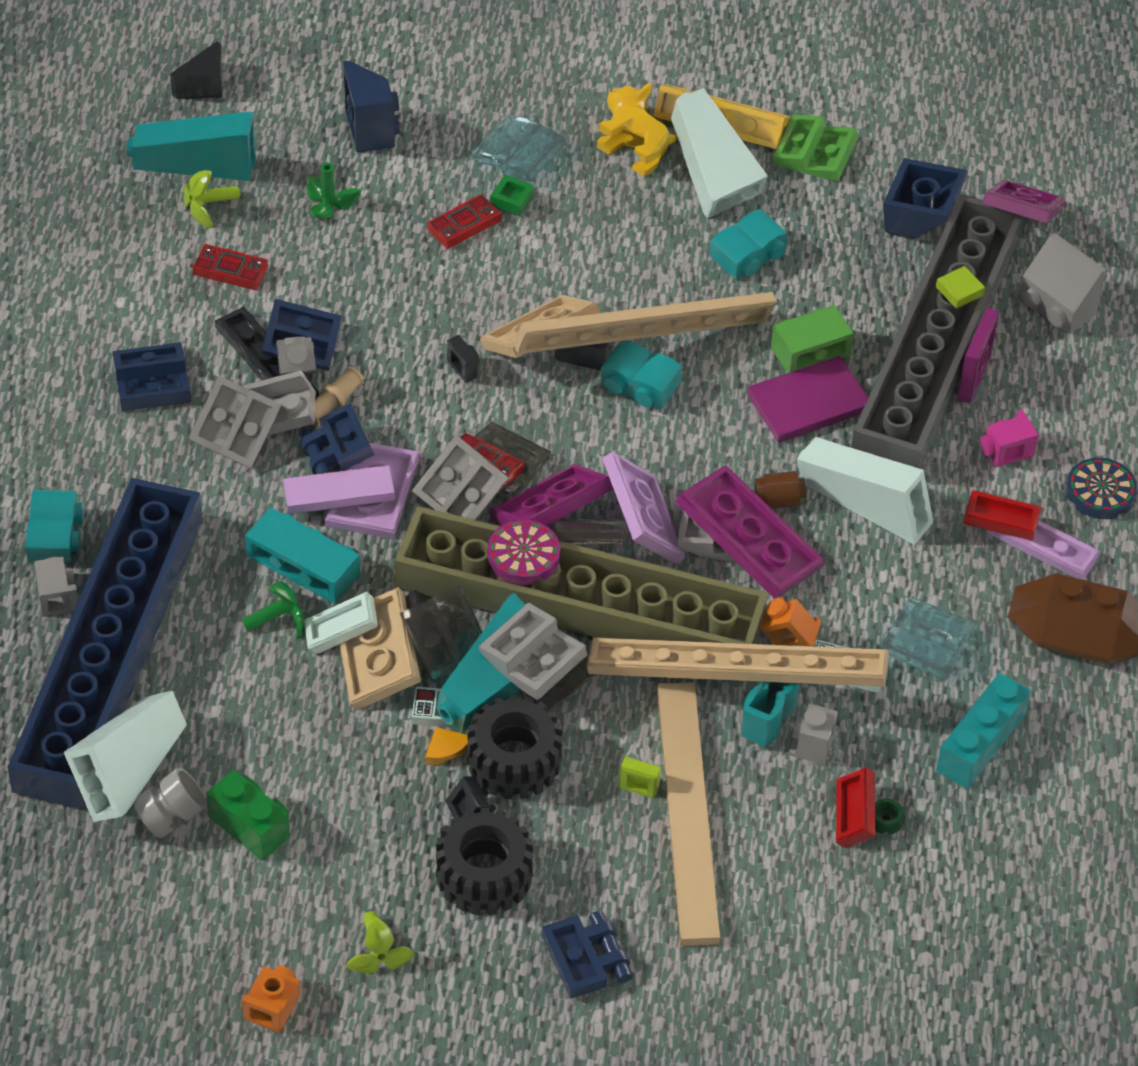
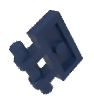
[300,403,375,475]
[541,911,633,999]

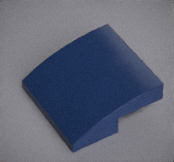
[261,299,342,371]
[112,342,191,411]

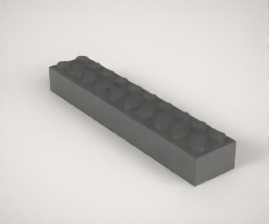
[851,194,1023,469]

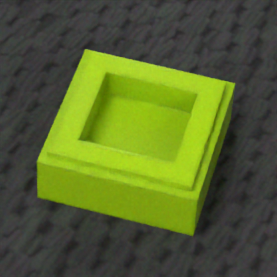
[936,266,985,309]
[619,757,661,798]

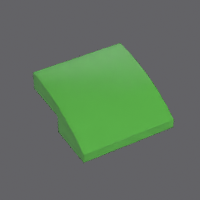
[772,114,859,181]

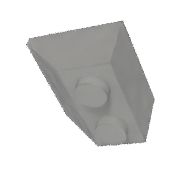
[1019,233,1106,334]

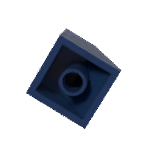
[343,61,400,153]
[883,158,968,238]

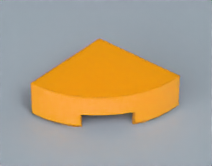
[425,727,468,765]

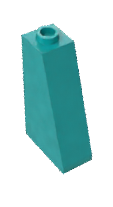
[127,112,256,181]
[436,593,526,734]

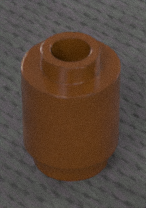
[754,471,807,509]

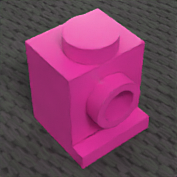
[980,410,1038,467]

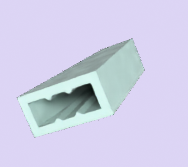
[671,88,768,218]
[797,437,933,545]
[64,691,187,822]

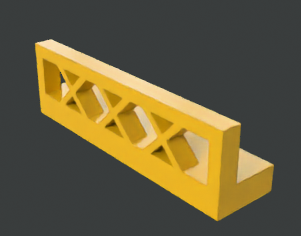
[653,84,791,149]

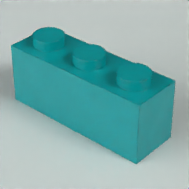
[245,507,360,604]
[936,672,1031,789]

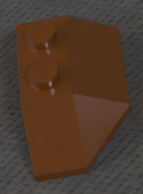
[1008,573,1138,665]

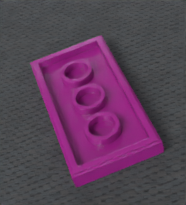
[675,465,825,599]

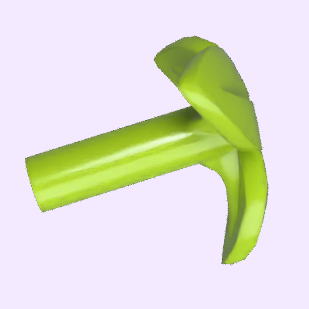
[183,170,240,228]
[346,911,414,974]

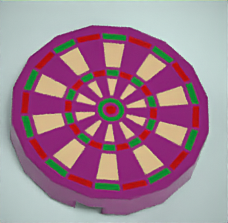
[487,519,561,585]

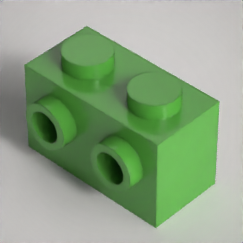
[771,305,854,373]

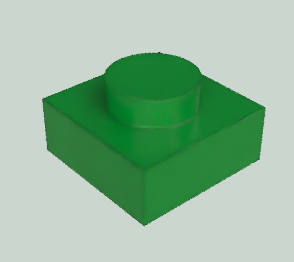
[490,175,534,216]

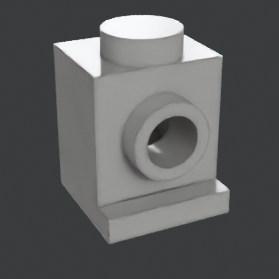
[276,337,316,375]
[34,557,78,616]
[789,703,838,765]

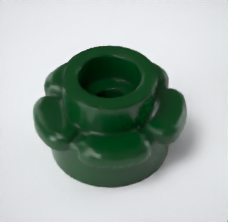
[875,798,905,834]

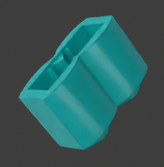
[709,209,788,280]
[601,340,682,409]
[26,490,85,564]
[741,682,800,747]

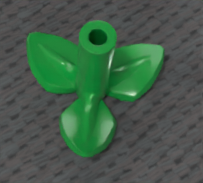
[306,163,361,219]
[242,581,305,639]

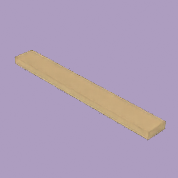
[513,292,777,354]
[587,638,889,687]
[657,682,720,946]

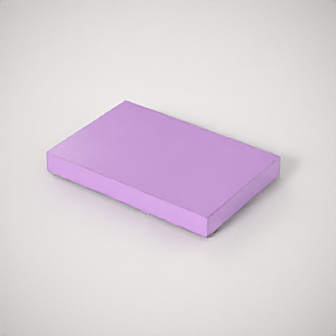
[325,443,420,539]
[603,452,686,564]

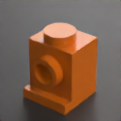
[760,597,821,647]
[242,965,301,1033]

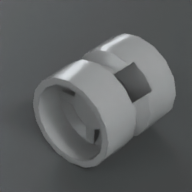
[134,767,207,838]

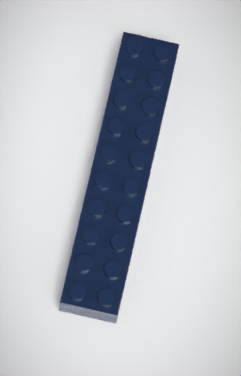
[7,478,203,809]

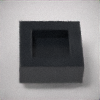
[447,335,480,383]

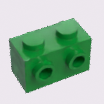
[206,769,290,861]

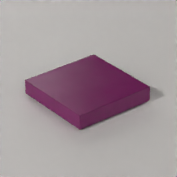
[958,308,999,403]

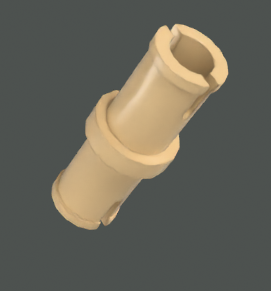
[312,366,364,428]

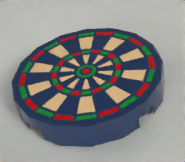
[1066,457,1137,520]

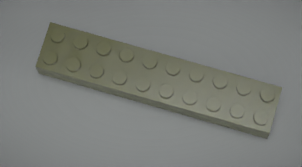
[395,506,768,644]

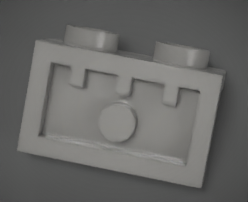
[242,371,316,436]

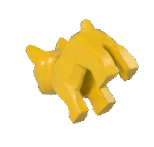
[597,83,677,177]

